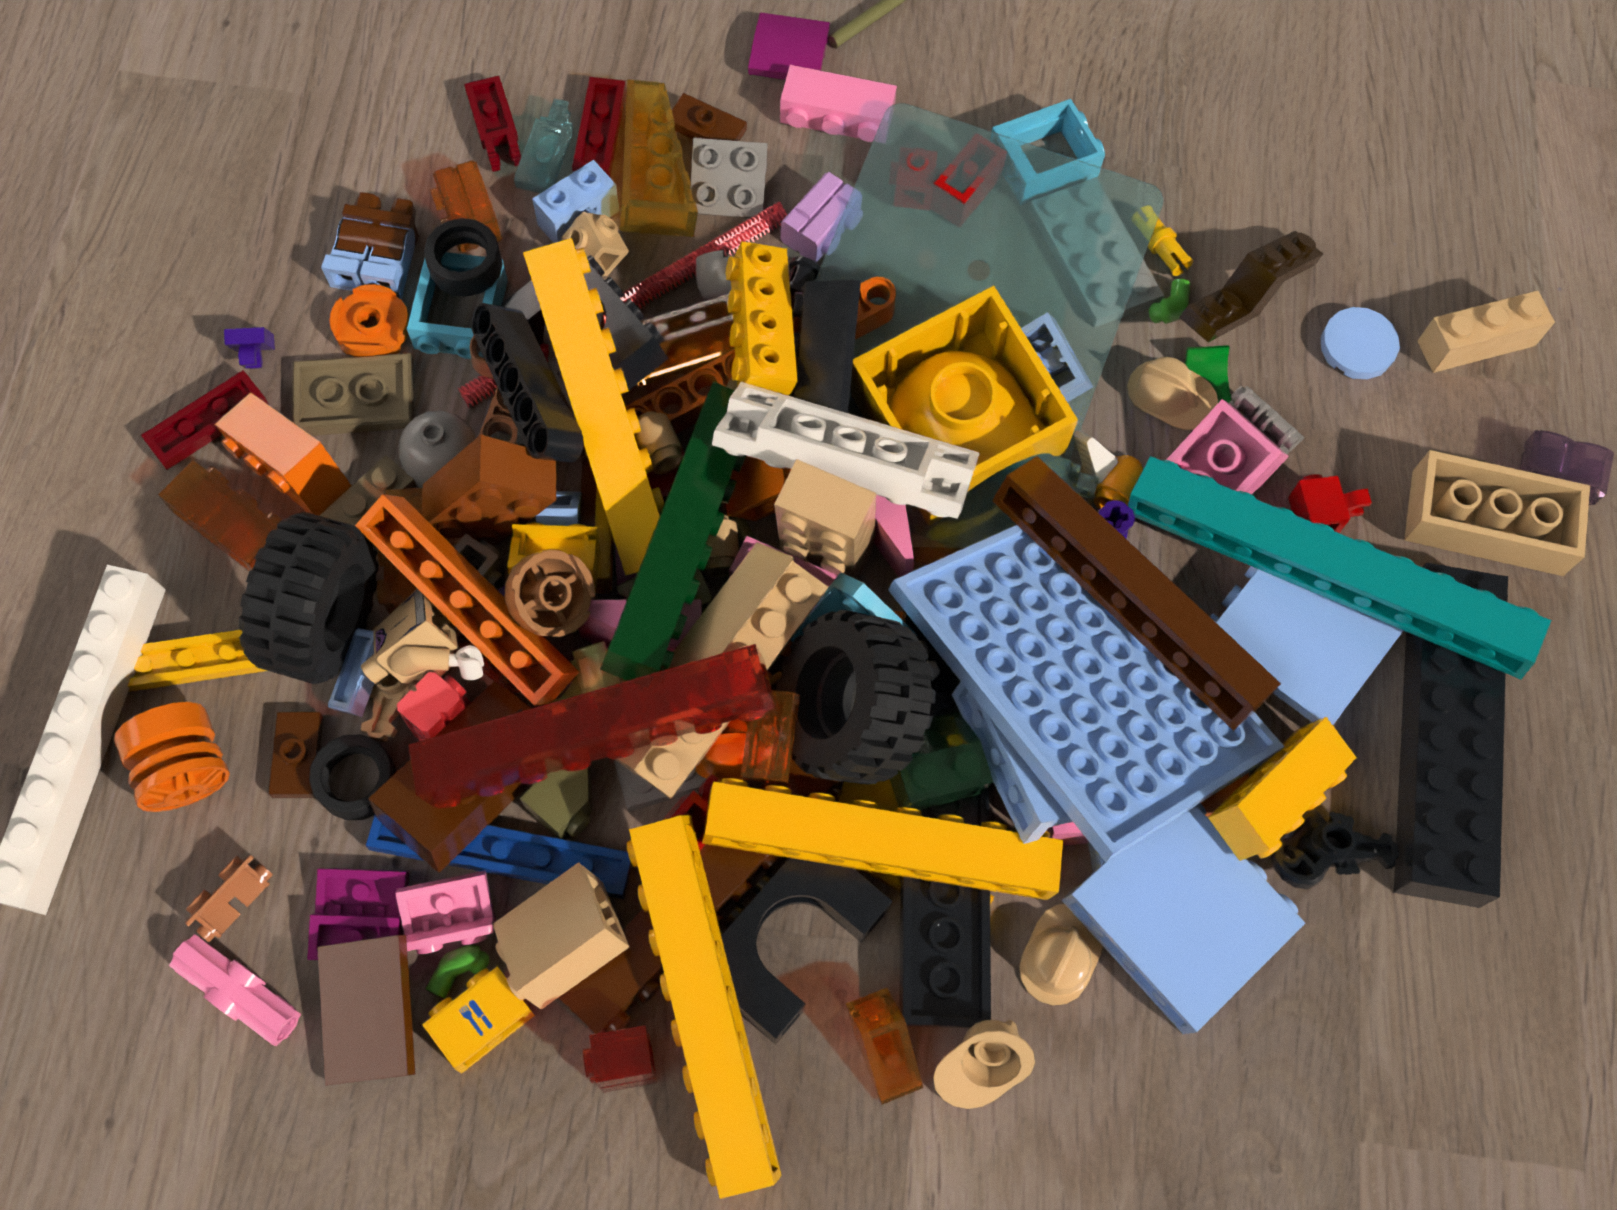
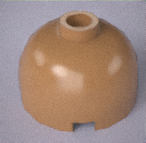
[504,550,595,637]

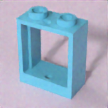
[990,99,1105,206]
[407,252,508,359]

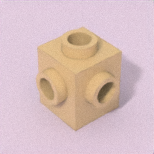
[561,212,629,277]

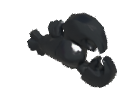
[1270,808,1399,889]

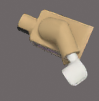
[361,589,484,684]

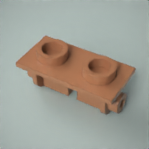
[185,854,273,942]

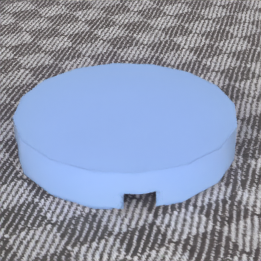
[1320,307,1400,380]

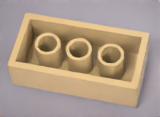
[1404,450,1590,576]
[774,459,876,580]

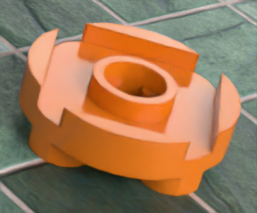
[329,284,410,357]

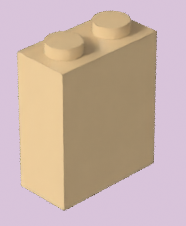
[493,862,629,1009]

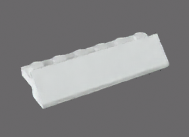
[712,382,979,519]

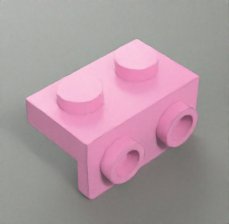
[395,870,496,954]

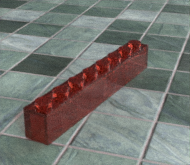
[409,644,776,809]

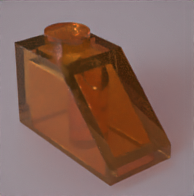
[845,987,923,1105]

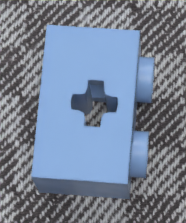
[532,160,620,243]
[1021,312,1093,402]

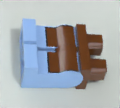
[321,192,419,299]

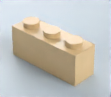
[1417,291,1555,373]

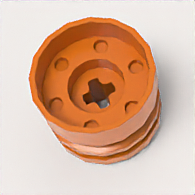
[114,702,230,812]

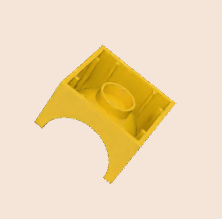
[851,285,1078,526]

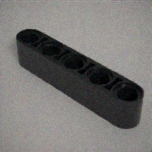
[472,303,583,463]

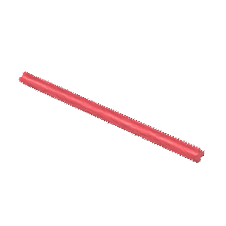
[458,202,787,408]

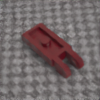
[464,75,523,172]

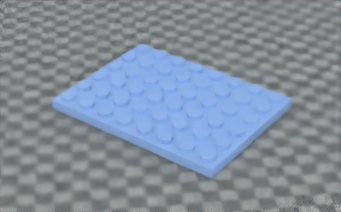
[888,525,1284,862]

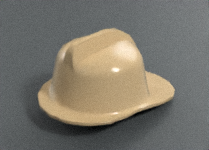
[1127,357,1218,430]
[1019,904,1103,1006]
[933,1020,1035,1109]

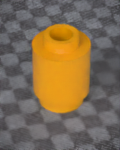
[1094,455,1144,509]

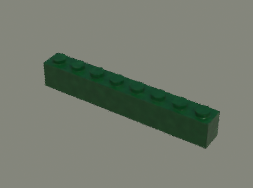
[600,381,746,689]

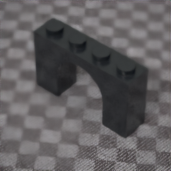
[501,248,669,395]
[721,857,892,1045]

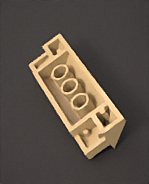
[600,542,828,799]

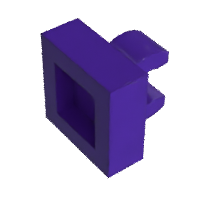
[224,327,275,369]

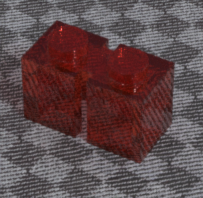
[583,1025,657,1093]

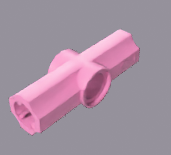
[169,934,301,1046]

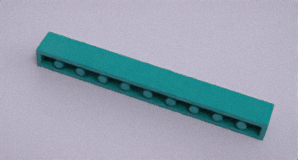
[1128,456,1552,680]

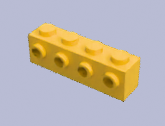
[726,241,797,396]
[1208,717,1357,861]

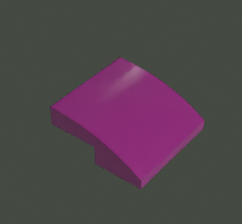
[748,12,830,80]
[307,868,409,960]

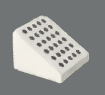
[1073,430,1118,484]

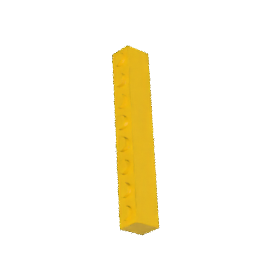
[523,238,664,575]
[702,778,1063,900]
[627,815,782,1199]

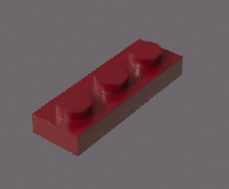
[572,77,627,177]
[141,370,269,470]

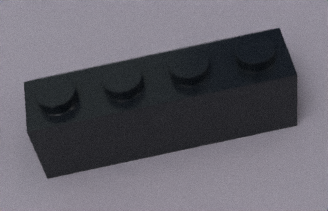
[789,280,861,413]

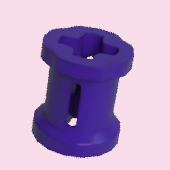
[1098,500,1135,538]

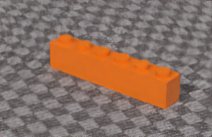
[355,494,579,706]

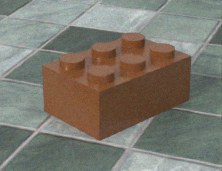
[422,434,556,546]

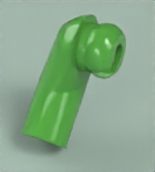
[1149,279,1191,324]
[425,944,489,999]

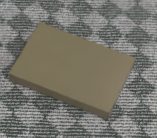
[292,353,414,436]

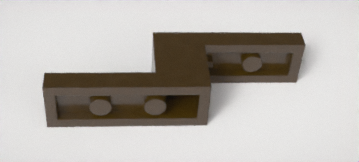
[1179,231,1323,343]

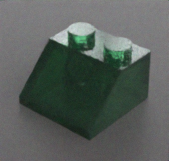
[890,711,993,810]

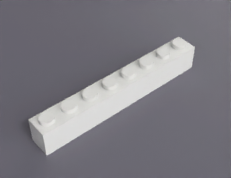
[0,564,166,915]

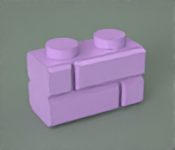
[781,172,863,262]

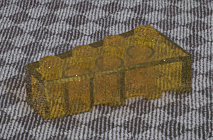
[619,79,698,237]

